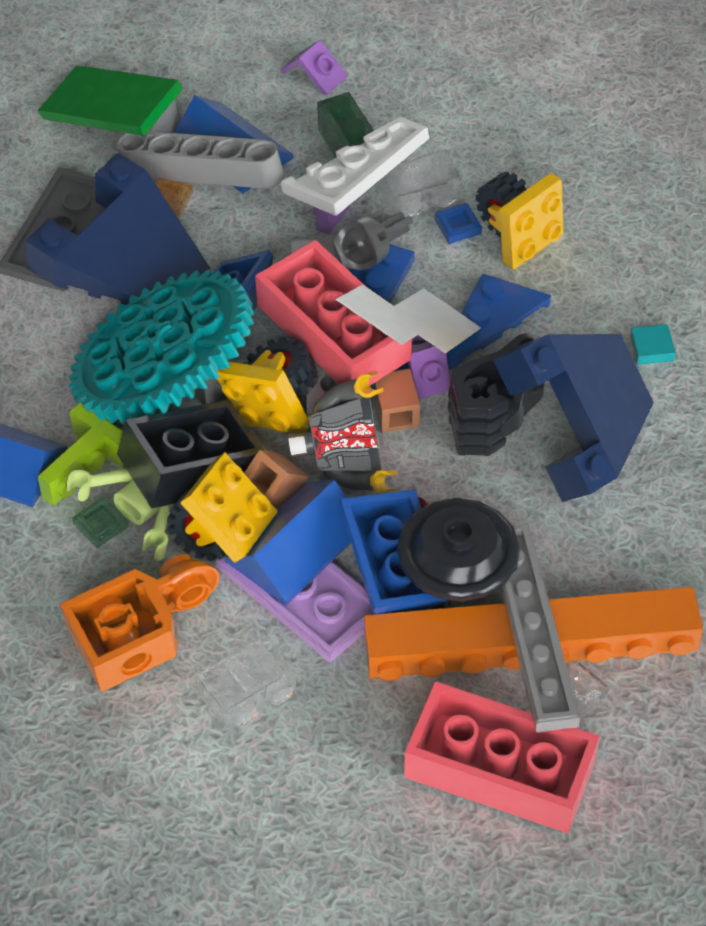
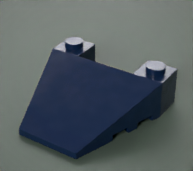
[25,153,210,305]
[493,334,654,502]

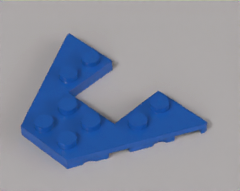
[349,244,551,371]

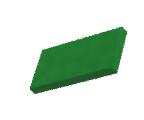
[38,65,183,136]

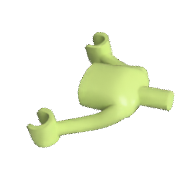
[66,469,174,561]

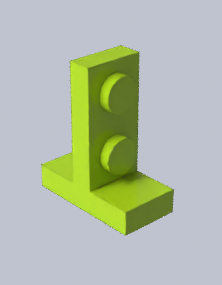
[37,403,126,506]

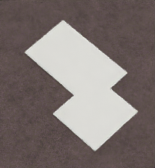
[336,284,481,353]

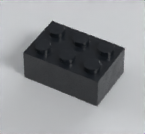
[117,400,264,509]

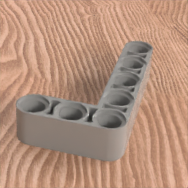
[116,100,285,189]

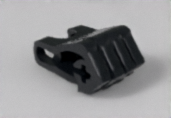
[448,333,545,456]

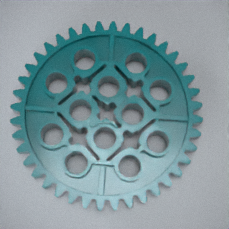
[69,270,255,424]

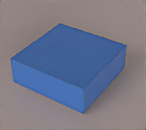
[435,203,482,244]

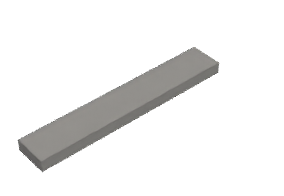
[501,524,580,732]

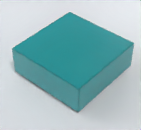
[630,324,676,365]

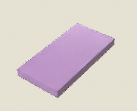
[216,554,376,663]

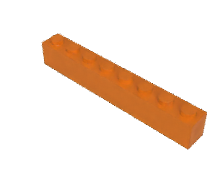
[364,587,703,681]

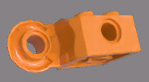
[60,554,220,692]

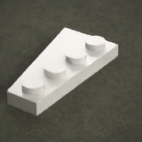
[281,116,429,216]

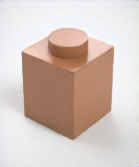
[373,369,420,433]
[244,450,309,507]

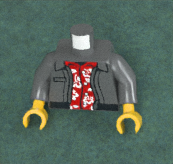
[288,371,397,494]

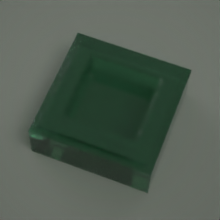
[72,496,129,549]

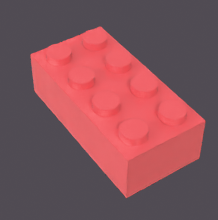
[255,240,412,386]
[404,681,600,834]

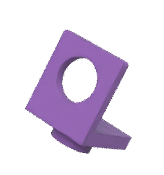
[280,40,348,95]
[408,335,450,400]

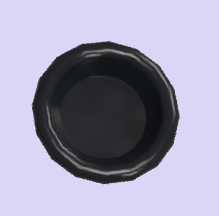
[397,498,520,602]

